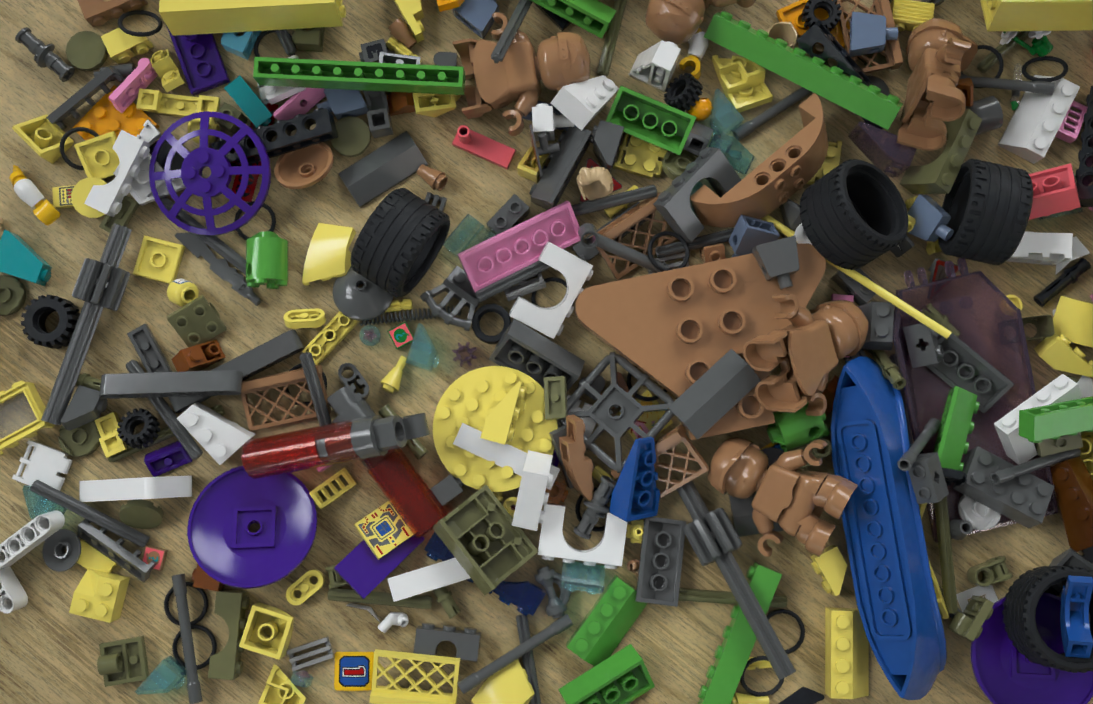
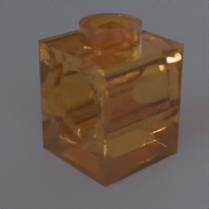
[545,480,569,505]

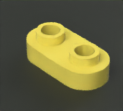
[283,308,326,329]
[286,569,325,605]

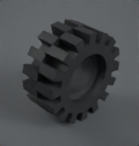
[801,0,842,32]
[664,73,703,112]
[117,408,160,449]

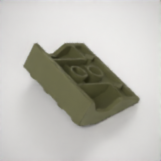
[432,485,539,595]

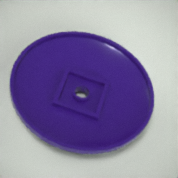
[187,464,317,589]
[970,592,1093,704]

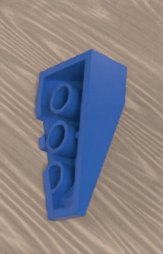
[609,437,660,522]

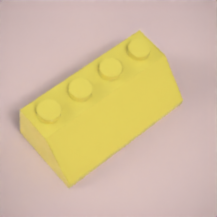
[825,607,869,699]

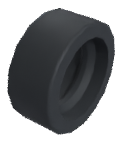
[472,304,511,344]

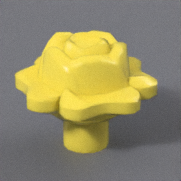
[626,520,644,544]

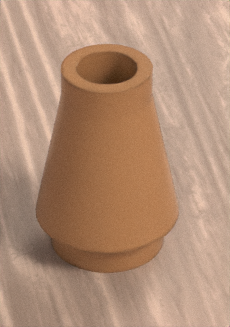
[388,18,417,49]
[417,164,448,191]

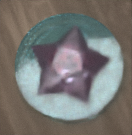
[359,325,381,346]
[290,670,313,687]

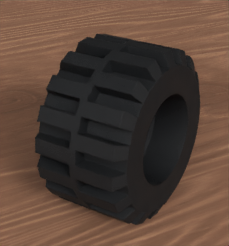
[21,295,80,349]

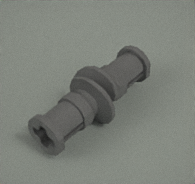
[15,27,75,82]
[573,475,617,539]

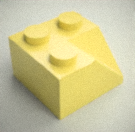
[69,568,130,623]
[239,602,294,660]

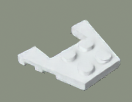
[113,120,186,206]

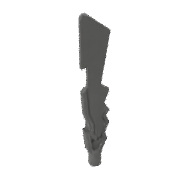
[175,232,262,306]

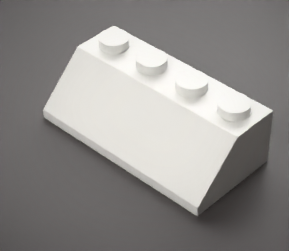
[998,75,1080,164]

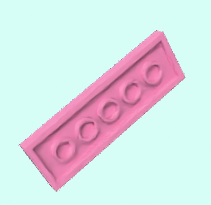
[457,201,580,293]

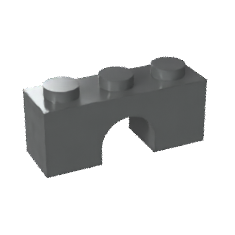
[363,90,394,138]
[414,623,481,661]

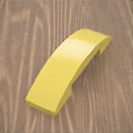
[136,88,220,118]

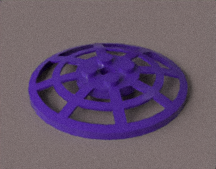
[149,111,271,236]

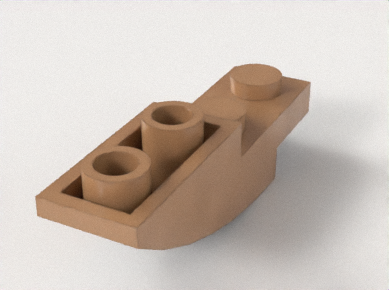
[559,415,594,500]

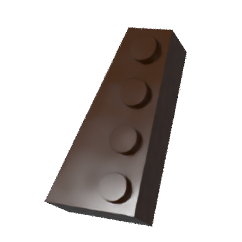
[1049,456,1093,552]

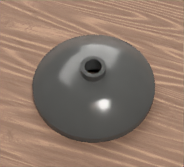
[333,266,394,321]

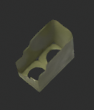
[998,315,1054,344]

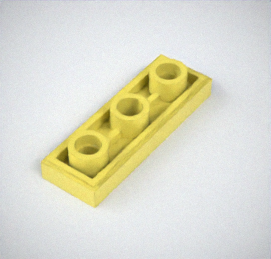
[302,311,360,365]

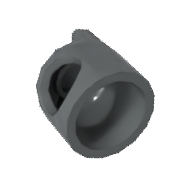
[965,96,1003,135]

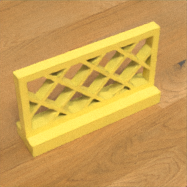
[369,649,460,704]

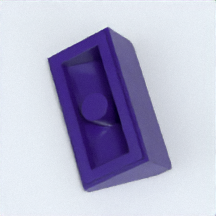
[144,440,192,477]

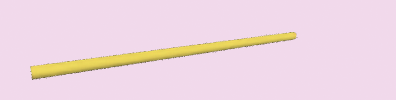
[760,215,952,339]

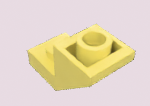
[150,49,185,92]

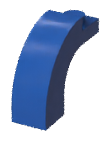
[1060,575,1093,658]

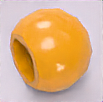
[687,98,713,121]

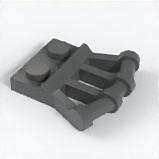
[420,266,481,331]

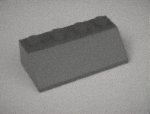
[529,127,592,210]
[489,319,585,391]

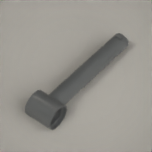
[578,223,669,273]

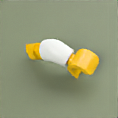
[679,28,709,80]
[9,165,61,226]

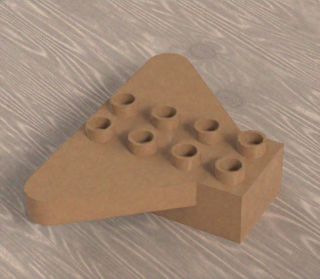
[575,243,826,441]

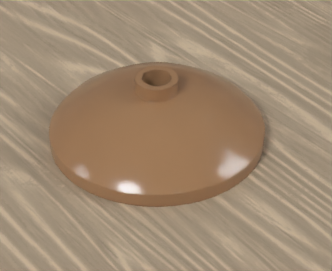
[274,142,334,189]

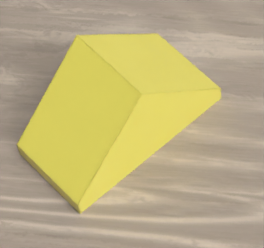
[412,93,456,118]
[517,146,549,183]

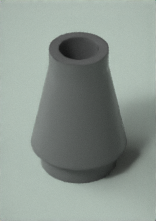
[949,519,973,540]

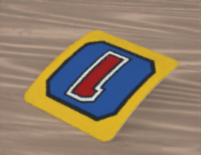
[334,652,374,691]

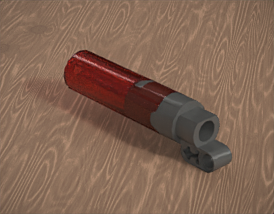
[327,363,448,538]
[241,413,430,479]

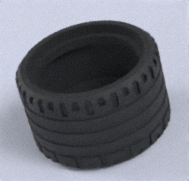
[800,159,908,270]
[938,159,1033,265]
[351,188,450,298]
[1002,566,1093,673]

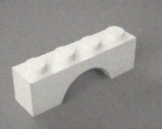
[84,130,151,217]

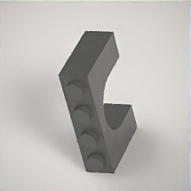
[653,147,741,242]

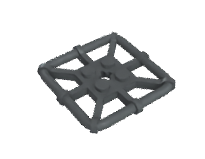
[559,352,674,473]

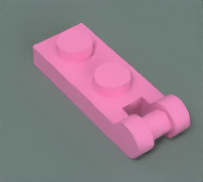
[108,58,157,113]

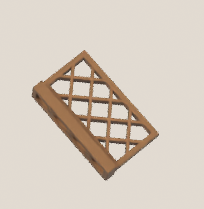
[836,0,903,74]
[589,192,677,280]
[241,364,331,431]
[610,424,709,498]

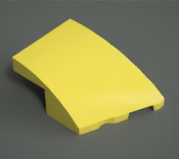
[471,659,535,704]

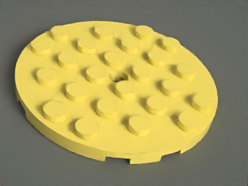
[433,366,558,492]

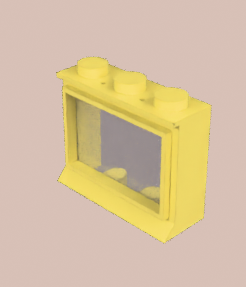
[0,381,55,456]

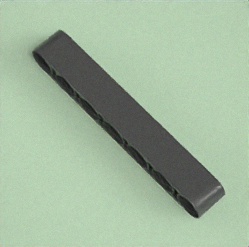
[168,330,304,413]
[99,370,243,399]

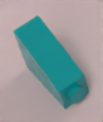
[224,76,272,128]
[0,230,52,286]

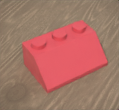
[1028,163,1081,221]

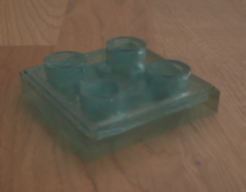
[560,562,605,594]

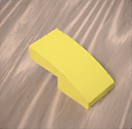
[94,412,127,458]

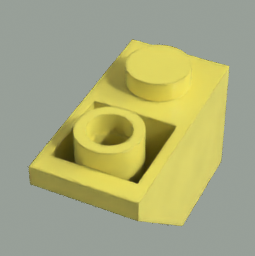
[101,28,154,64]
[811,545,848,596]

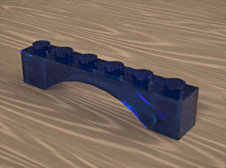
[424,531,546,616]

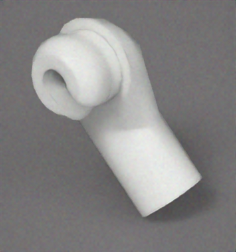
[377,612,409,633]

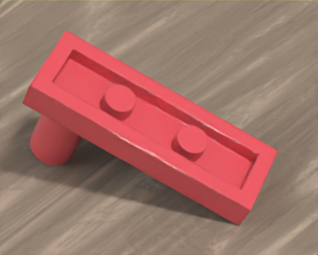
[452,125,516,170]

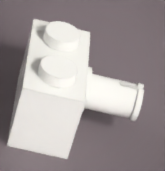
[532,103,574,141]

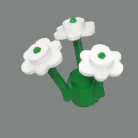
[1000,31,1053,57]

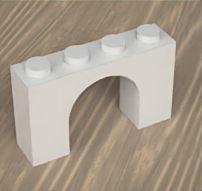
[509,241,594,339]
[994,374,1083,465]
[538,503,628,569]

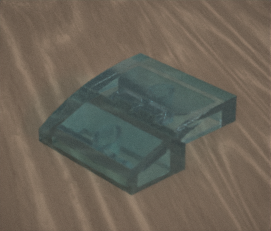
[443,214,496,259]

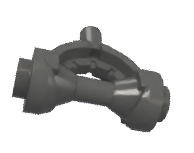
[534,566,581,619]

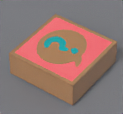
[142,545,168,571]

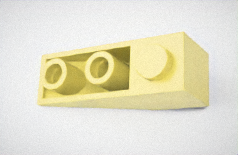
[1034,332,1093,378]
[480,382,526,445]

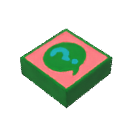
[387,322,416,350]

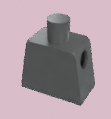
[752,235,799,290]

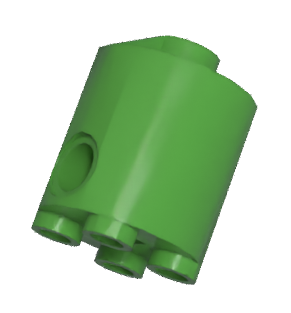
[246,231,288,289]
[766,402,829,452]

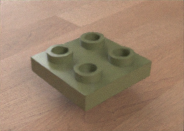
[167,295,227,347]
[948,595,994,641]
[97,636,150,687]

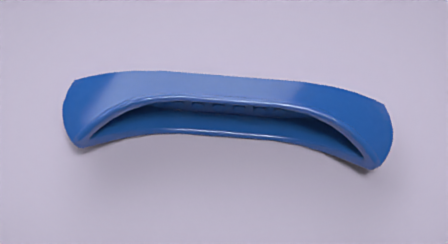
[831,356,947,700]

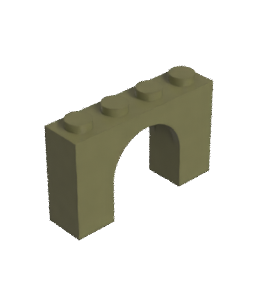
[900,109,982,194]

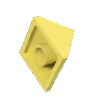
[12,114,74,164]

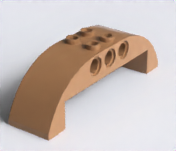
[690,93,829,228]

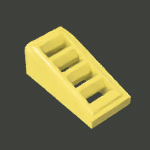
[309,467,357,510]

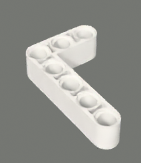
[79,476,192,502]
[0,510,65,614]

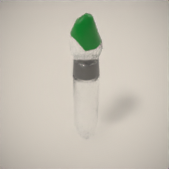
[1010,63,1022,111]

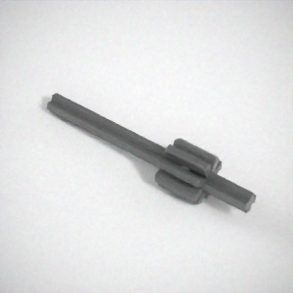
[41,223,132,425]
[677,480,796,680]

